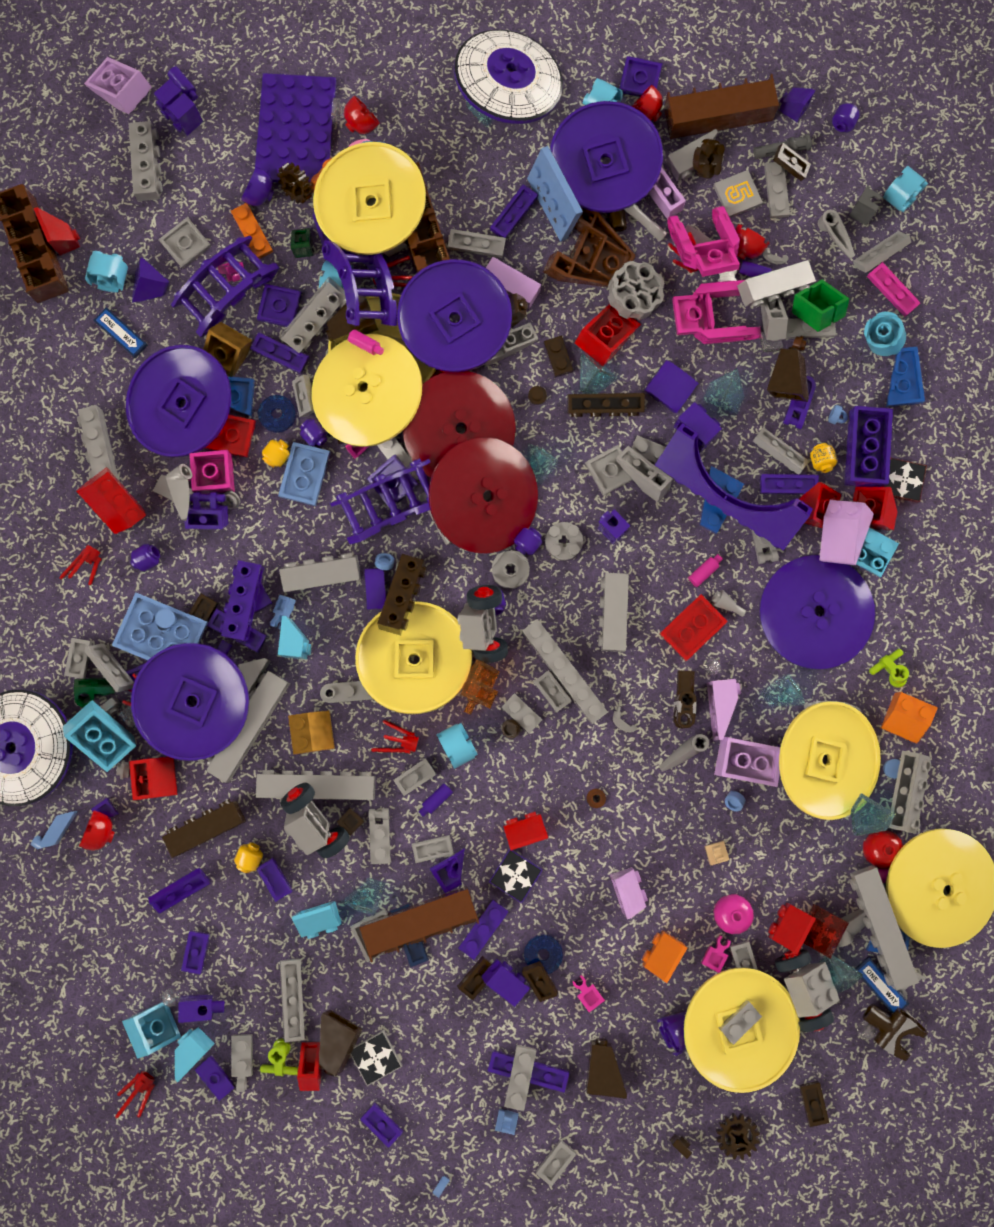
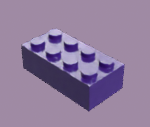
[844,406,893,487]

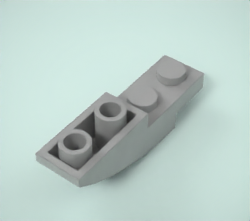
[469,323,538,371]

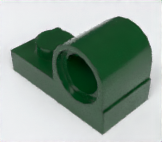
[74,678,115,707]

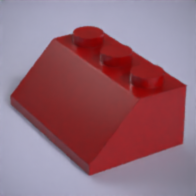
[76,467,146,534]

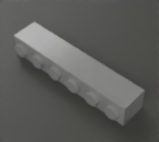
[522,619,608,724]
[206,671,291,783]
[256,770,376,800]
[849,865,919,991]

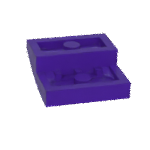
[644,360,699,413]

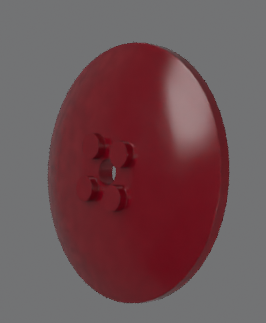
[403,371,516,478]
[429,438,538,554]

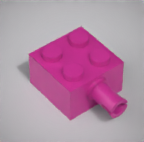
[188,450,235,494]

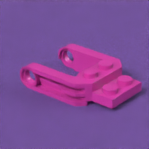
[667,206,740,277]
[672,280,762,344]

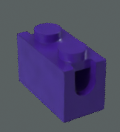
[598,509,630,545]
[482,958,530,1007]

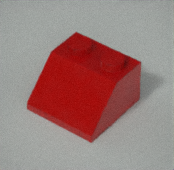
[503,811,548,850]
[768,902,816,954]

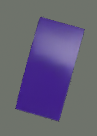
[364,568,386,610]

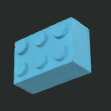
[63,700,136,772]

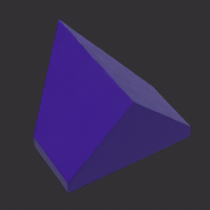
[132,257,169,303]
[430,848,465,893]

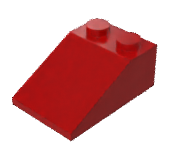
[575,304,641,366]

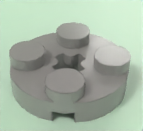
[545,522,583,561]
[492,550,530,589]

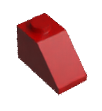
[297,1042,322,1091]

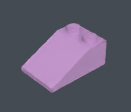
[84,57,152,114]
[819,500,874,565]
[707,679,741,740]
[714,737,780,787]
[610,867,648,919]

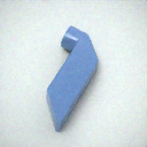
[31,811,77,849]

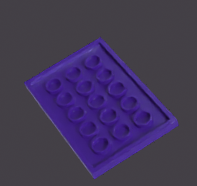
[255,73,337,183]

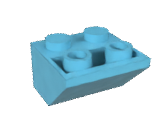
[856,528,899,577]

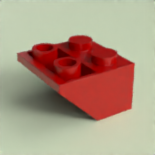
[129,757,178,800]

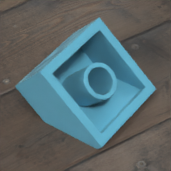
[278,616,311,660]
[292,901,341,939]
[122,1000,181,1059]
[175,1027,215,1082]

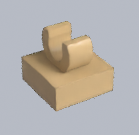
[704,841,729,865]

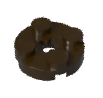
[693,138,725,178]

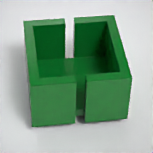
[791,279,849,332]

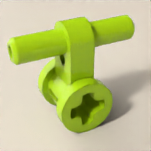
[869,649,909,688]
[260,1039,298,1076]

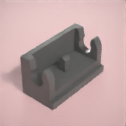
[849,185,882,226]

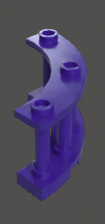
[171,236,280,337]
[322,240,397,326]
[330,458,430,545]

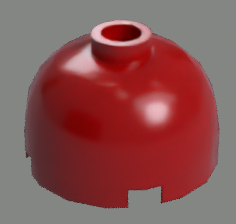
[632,85,663,122]
[344,96,380,135]
[735,224,770,260]
[79,810,115,851]
[863,829,904,869]

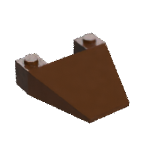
[543,207,636,287]

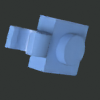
[270,595,296,630]

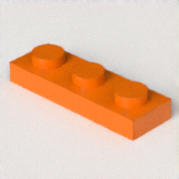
[231,203,273,259]

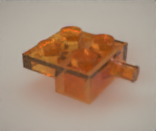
[460,659,500,715]

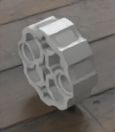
[608,261,665,320]

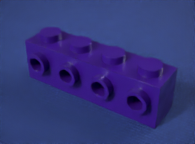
[220,560,264,642]

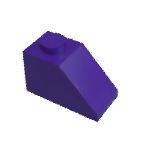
[779,87,815,123]

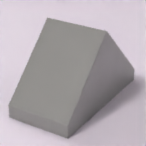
[238,658,271,694]

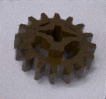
[277,162,313,204]
[716,1113,760,1160]

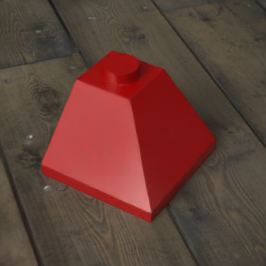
[34,207,81,256]
[799,482,841,528]
[853,487,897,530]

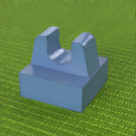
[495,1109,519,1135]

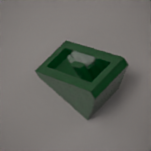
[290,228,313,258]

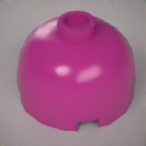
[714,894,754,934]

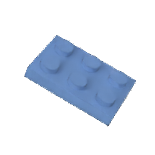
[278,442,331,506]

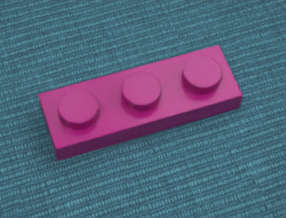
[867,262,920,317]

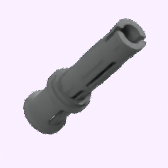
[753,133,812,160]

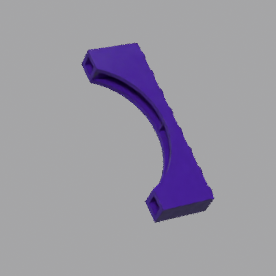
[654,423,813,551]

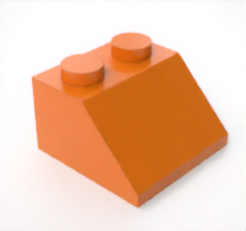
[881,692,937,744]
[642,930,687,983]

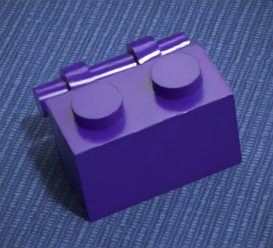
[184,492,229,529]

